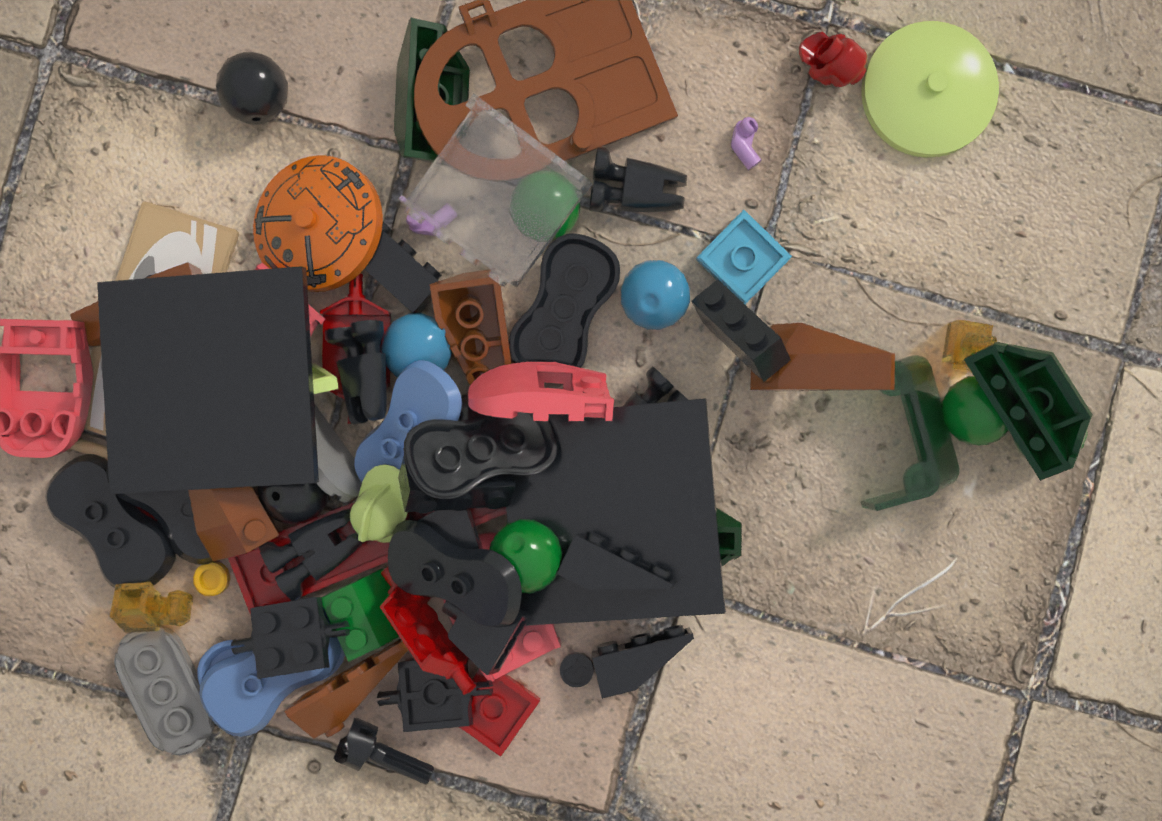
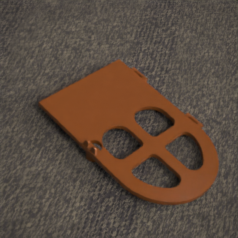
[414,0,678,182]

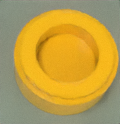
[193,561,231,596]

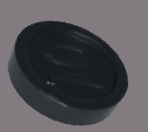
[560,652,594,687]

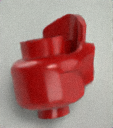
[799,32,867,87]

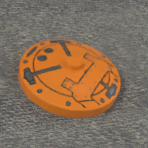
[253,155,383,292]

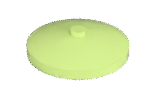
[861,21,999,158]

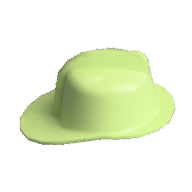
[350,464,408,543]

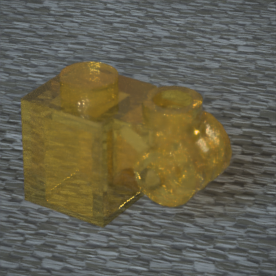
[942,320,997,372]
[109,582,193,633]

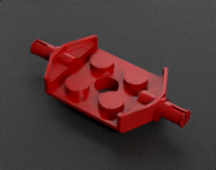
[320,274,391,424]
[380,567,476,695]

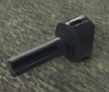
[333,718,434,785]

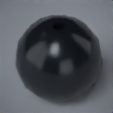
[216,52,288,125]
[258,483,330,524]

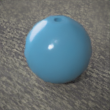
[621,260,690,330]
[381,313,452,377]

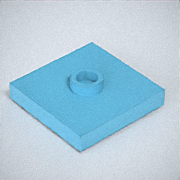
[696,210,792,304]

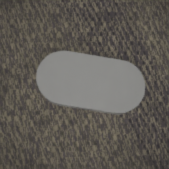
[314,403,362,503]
[114,624,215,756]

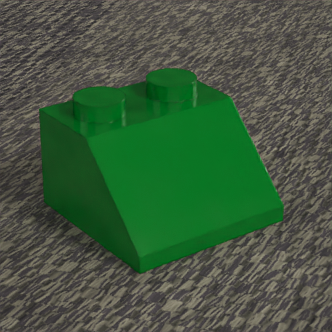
[322,566,399,662]

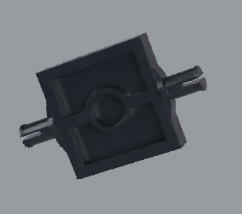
[231,597,350,679]
[377,660,493,732]

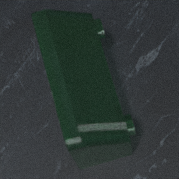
[861,355,960,511]

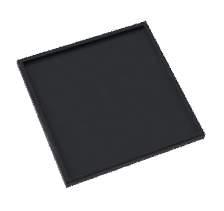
[97,266,319,494]
[506,398,726,626]

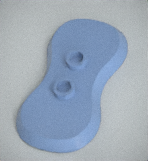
[354,360,462,482]
[199,619,341,737]

